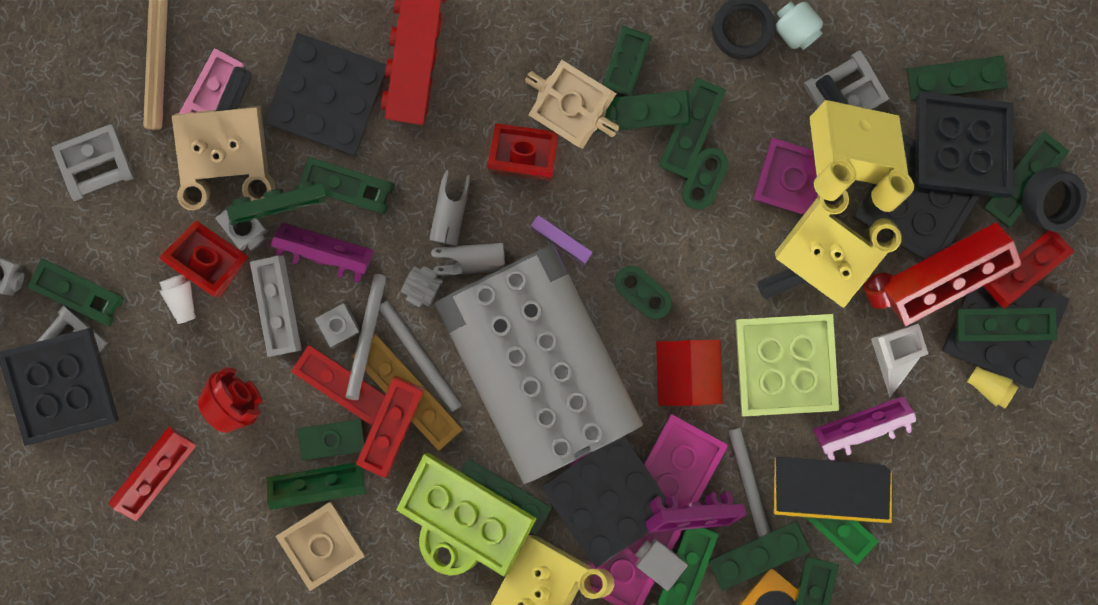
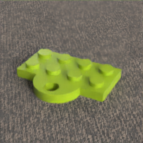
[396,453,537,577]

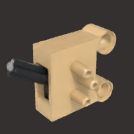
[172,66,275,210]

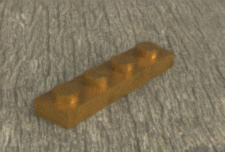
[352,334,463,451]

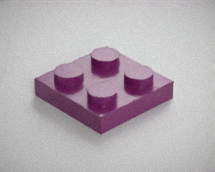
[752,138,818,216]

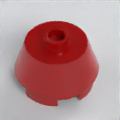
[197,367,263,433]

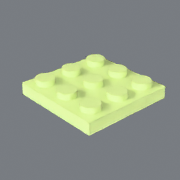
[735,314,839,416]

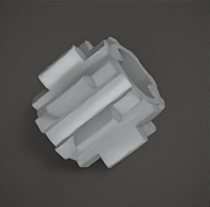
[401,266,442,307]

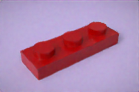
[983,230,1075,309]
[291,345,386,425]
[356,375,425,478]
[108,427,196,521]

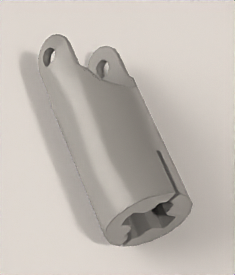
[429,170,470,246]
[431,243,505,276]

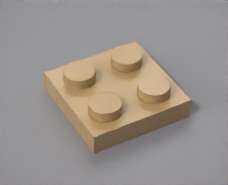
[275,501,366,591]

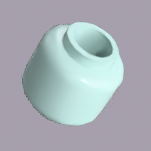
[775,1,823,50]

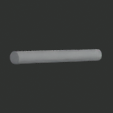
[345,274,386,400]
[379,300,462,412]
[728,427,770,537]

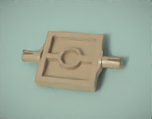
[525,60,619,149]

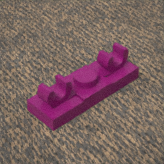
[271,222,374,283]
[813,396,916,461]
[645,491,747,533]

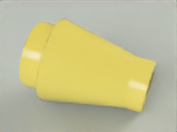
[967,366,1018,409]

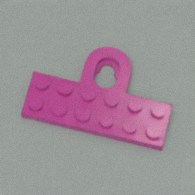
[568,414,728,605]

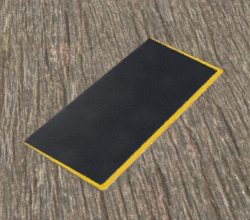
[774,457,892,523]

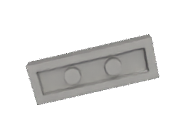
[250,255,302,357]

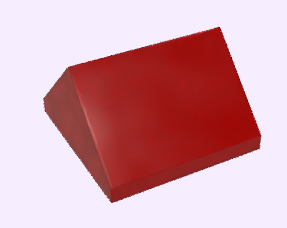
[487,123,558,181]
[159,220,249,297]
[656,340,722,406]

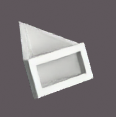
[871,323,928,397]

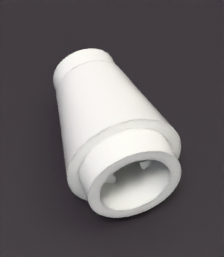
[159,274,196,324]

